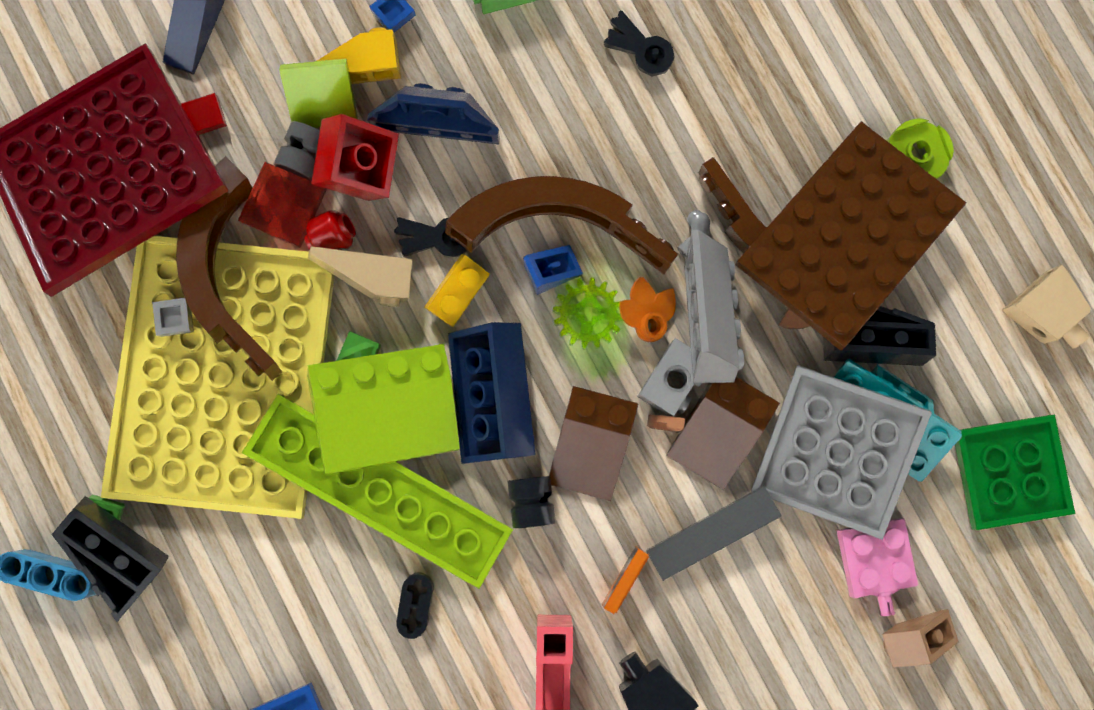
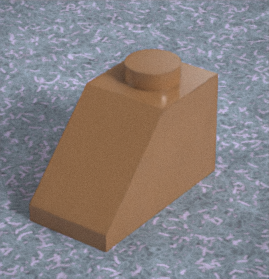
[882,609,959,668]

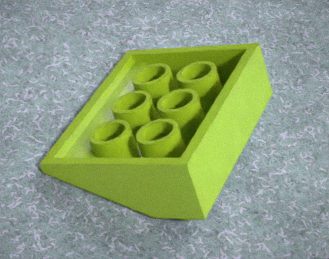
[307,344,460,475]

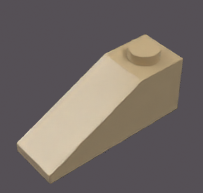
[308,247,412,307]

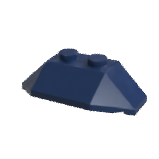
[367,83,500,145]

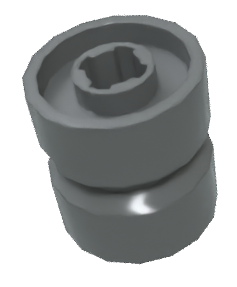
[273,121,320,182]

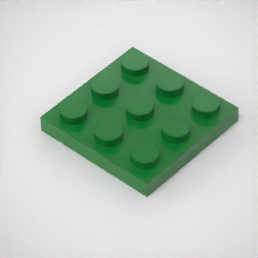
[955,414,1076,530]

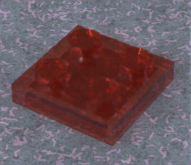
[238,162,327,248]

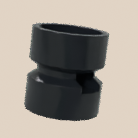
[507,476,556,528]

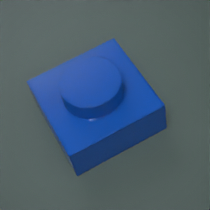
[369,0,416,33]

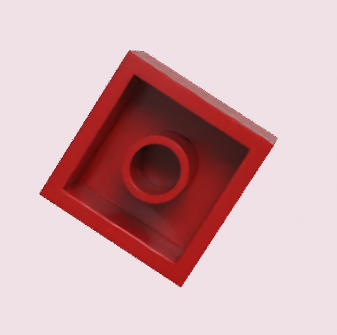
[311,114,399,201]

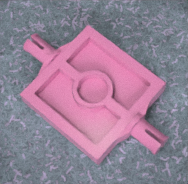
[836,518,918,616]

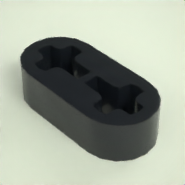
[396,572,434,639]

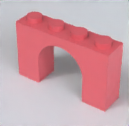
[536,614,573,710]

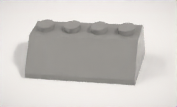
[684,230,744,383]

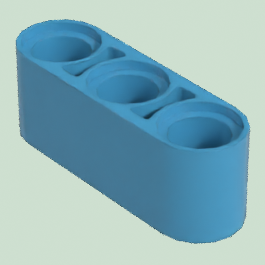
[0,549,96,601]

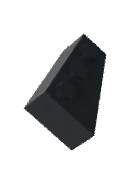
[823,306,936,366]
[52,496,169,622]

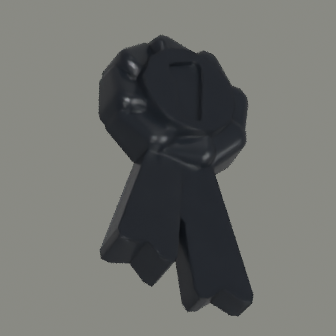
[604,10,675,77]
[394,217,468,257]

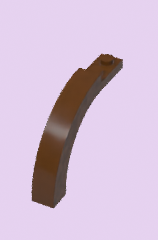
[176,156,282,381]
[698,157,767,254]
[445,176,678,275]

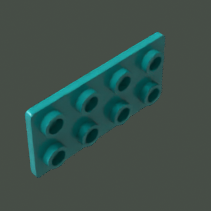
[833,359,962,482]

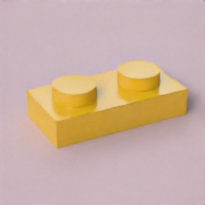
[424,254,490,327]

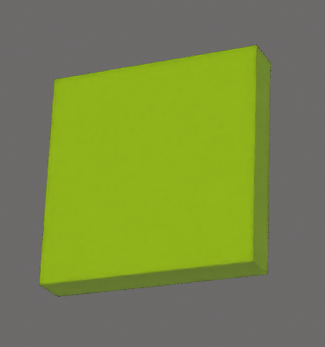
[279,59,358,128]

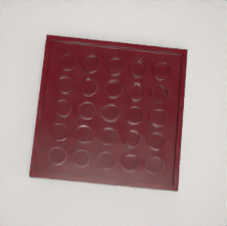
[0,43,229,297]

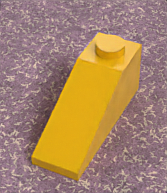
[317,27,401,84]

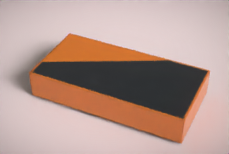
[602,546,649,614]

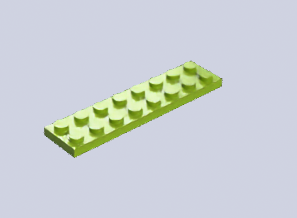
[242,394,513,589]

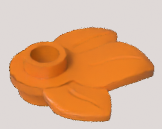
[619,277,676,342]

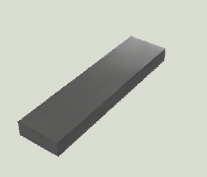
[646,485,782,581]

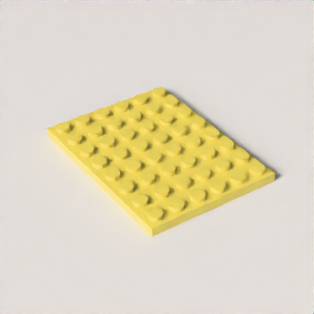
[101,236,335,519]

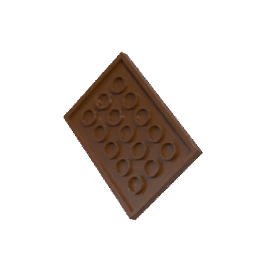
[735,121,967,351]

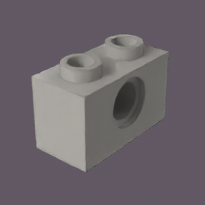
[637,338,702,417]

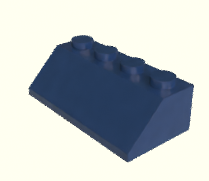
[448,322,536,464]

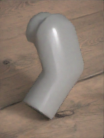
[677,210,710,259]

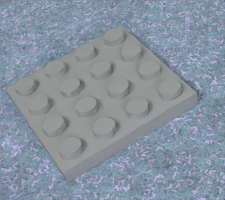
[751,365,932,540]

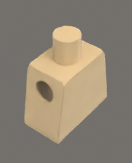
[1002,265,1091,349]

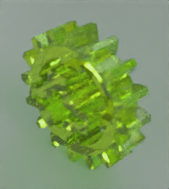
[553,277,623,350]

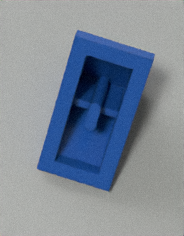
[523,245,583,295]

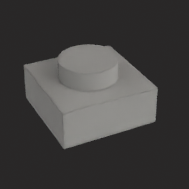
[152,298,194,337]

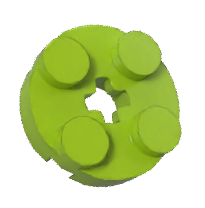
[886,118,954,179]

